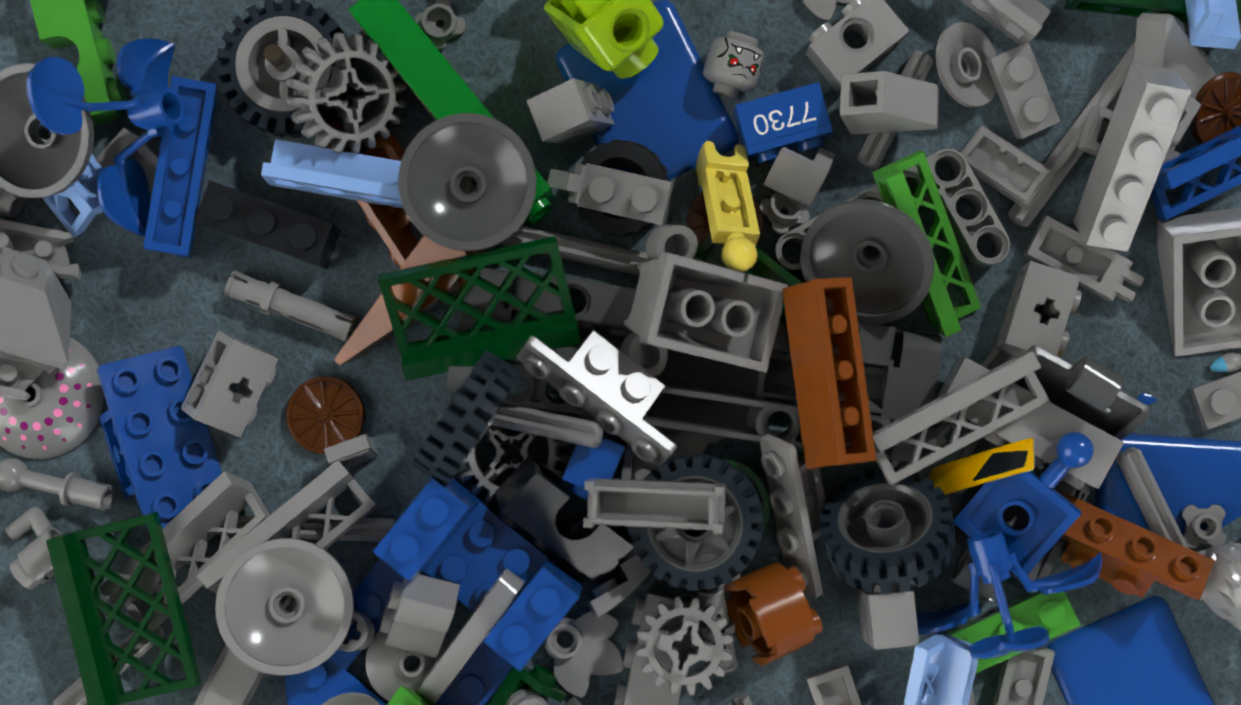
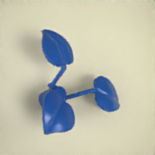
[27,38,184,236]
[916,530,1103,659]

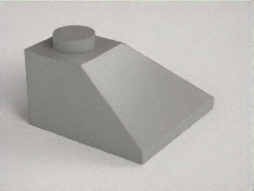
[0,246,72,370]

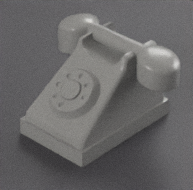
[620,224,788,377]

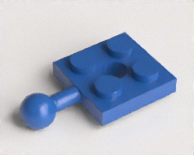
[953,432,1094,577]

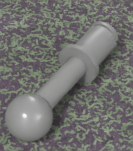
[0,458,116,511]

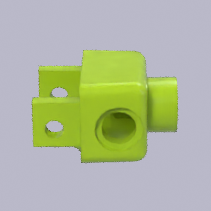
[543,0,664,79]

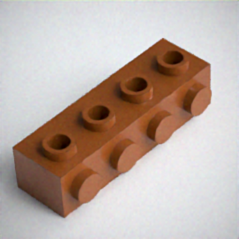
[782,277,876,469]

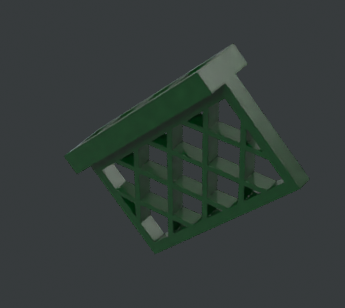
[378,236,580,381]
[46,511,202,705]

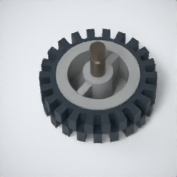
[216,0,358,138]

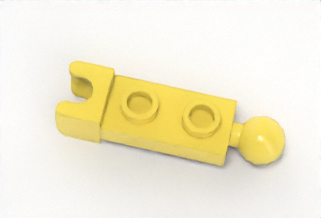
[696,141,760,272]

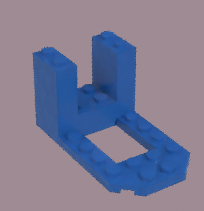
[284,476,584,705]

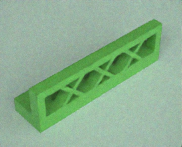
[872,150,981,337]

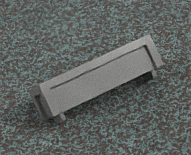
[583,478,726,534]

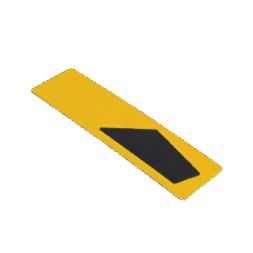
[928,438,1034,495]

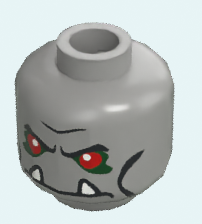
[703,31,765,99]

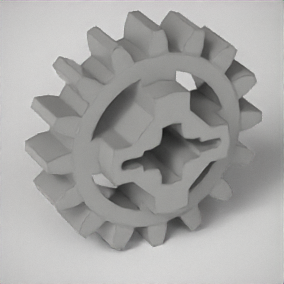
[636,595,733,695]

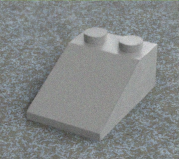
[1157,207,1241,357]

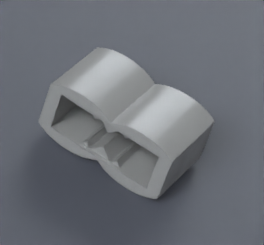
[379,574,460,658]

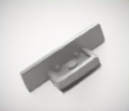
[517,331,677,466]
[759,434,825,599]

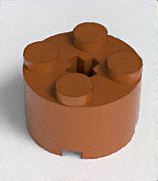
[725,562,823,666]

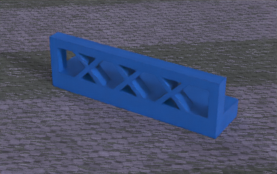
[143,76,218,259]
[1151,125,1241,220]

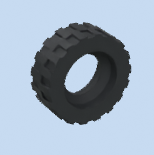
[574,140,671,236]

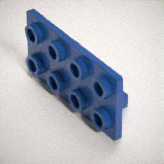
[97,346,222,533]

